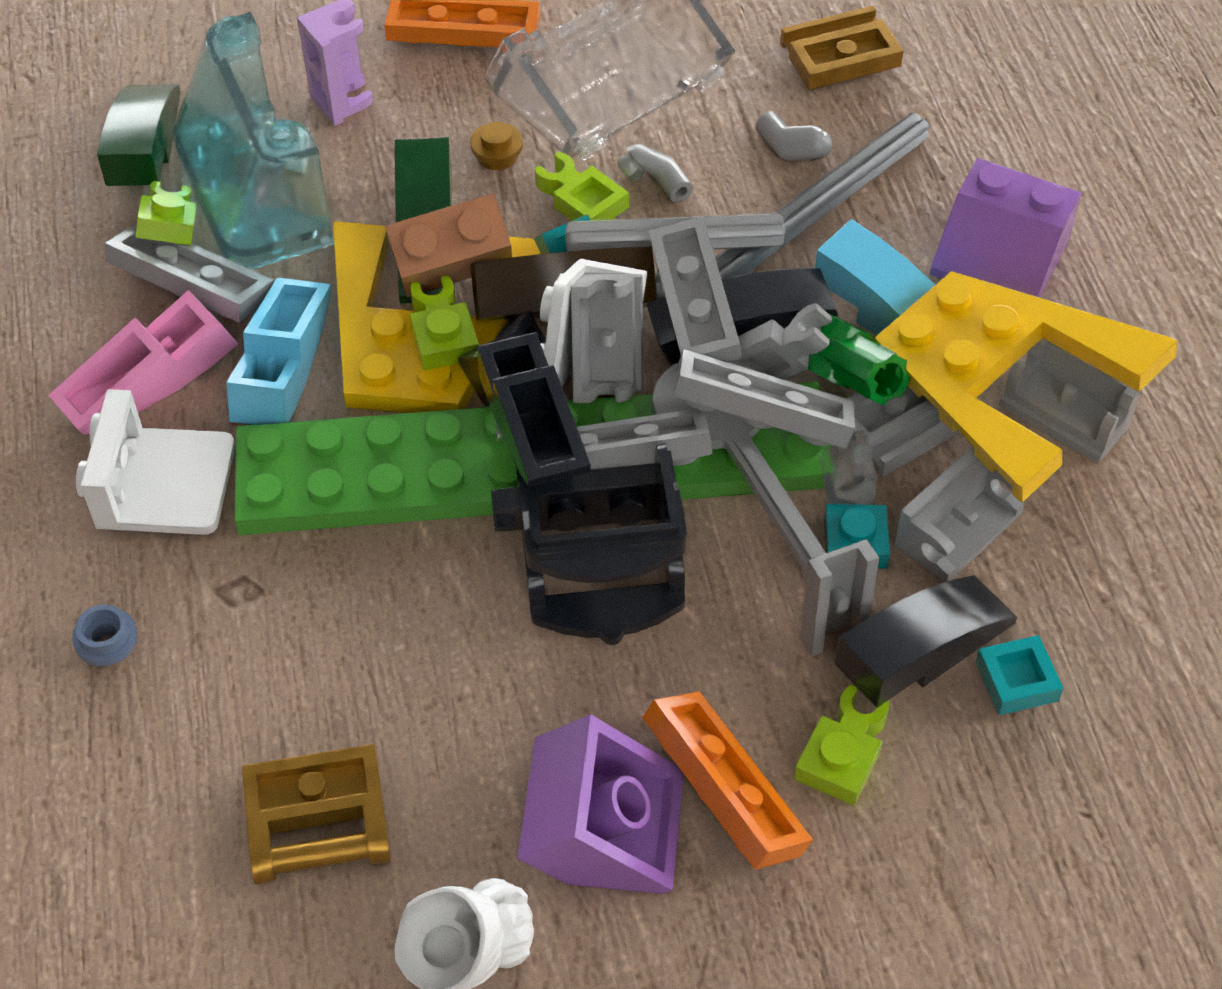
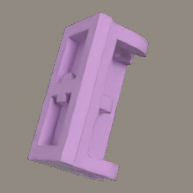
[297,0,373,126]

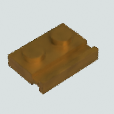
[780,6,904,90]

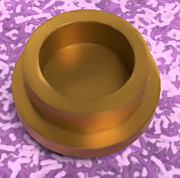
[470,122,523,170]

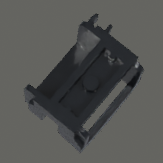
[491,443,687,645]

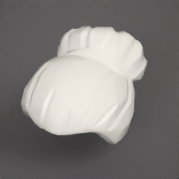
[395,878,534,989]

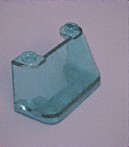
[173,12,334,269]

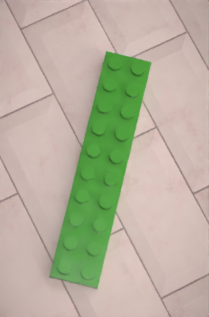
[235,381,837,535]

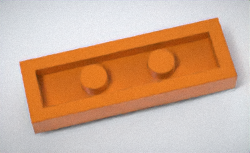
[384,0,540,50]
[642,691,813,870]

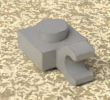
[737,304,832,380]

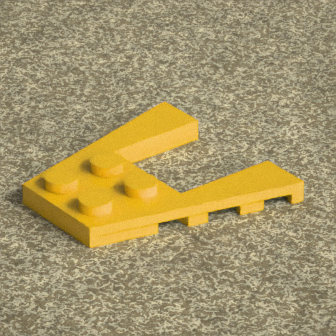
[333,221,540,413]
[875,271,1178,503]

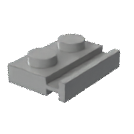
[847,386,960,478]

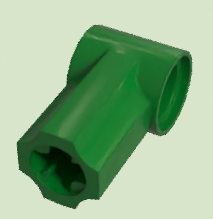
[808,314,910,406]

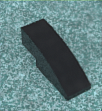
[646,268,839,366]
[477,332,591,488]
[835,575,1017,708]

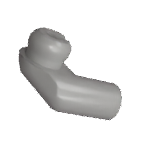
[755,111,832,162]
[618,144,693,203]

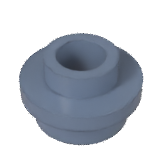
[72,604,138,666]

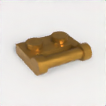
[242,743,391,885]

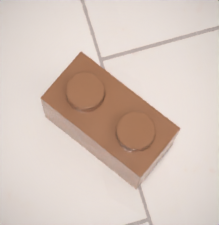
[385,193,512,297]

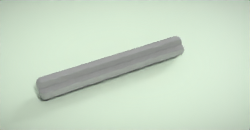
[565,213,785,252]

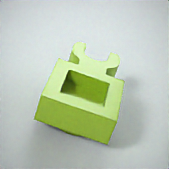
[534,152,629,221]
[135,181,197,245]
[410,275,479,371]
[794,685,889,806]

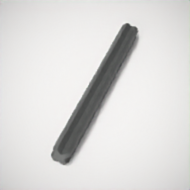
[715,113,930,279]

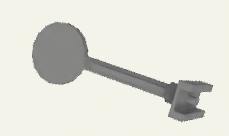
[652,360,879,656]

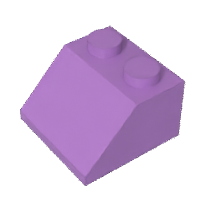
[930,158,1082,298]
[517,714,684,894]

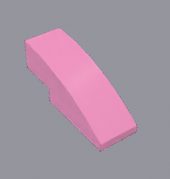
[48,290,239,435]

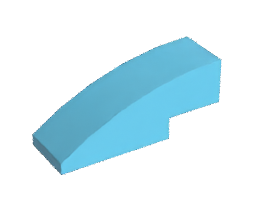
[815,219,935,335]
[226,278,331,425]

